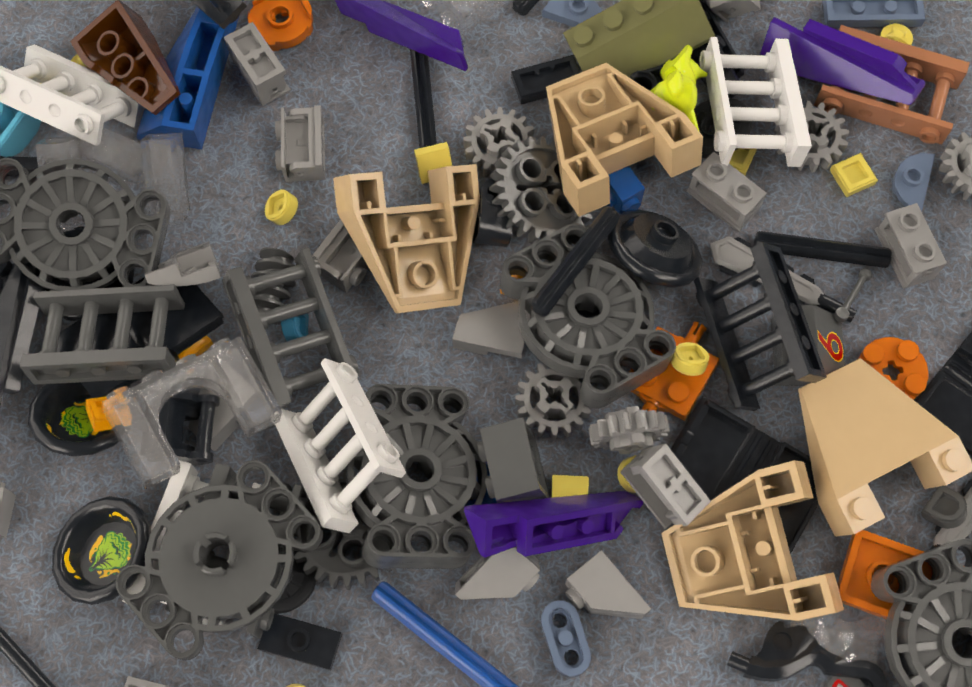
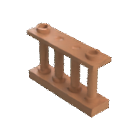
[814,25,970,144]

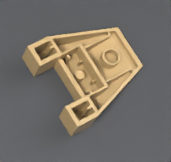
[546,63,703,217]
[333,164,480,313]
[798,358,972,537]
[661,460,844,621]

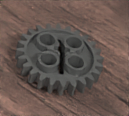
[489,136,592,244]
[294,469,392,590]

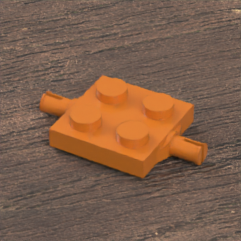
[629,321,720,421]

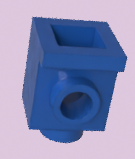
[607,166,645,214]

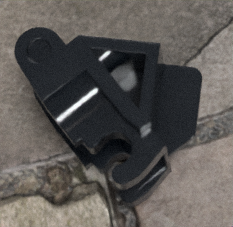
[132,389,220,466]

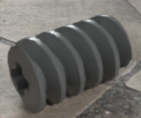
[251,247,296,325]

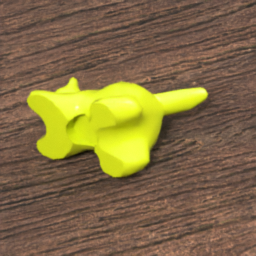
[651,45,708,131]

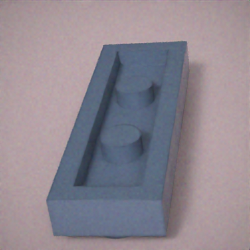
[822,0,925,28]

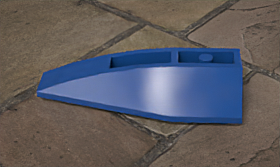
[136,0,244,150]

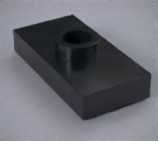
[511,55,580,105]
[257,614,342,671]

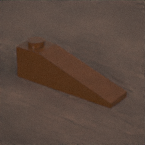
[70,0,181,115]

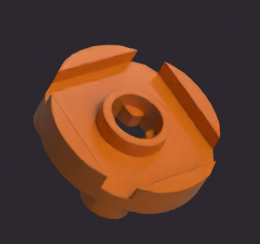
[247,0,314,51]
[858,337,928,400]

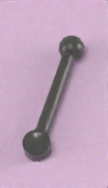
[834,268,872,322]

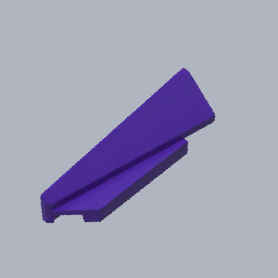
[335,0,468,71]
[760,17,925,105]
[464,491,643,557]

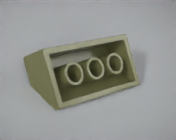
[563,0,715,77]

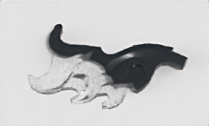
[727,606,887,687]

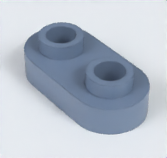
[541,600,591,678]

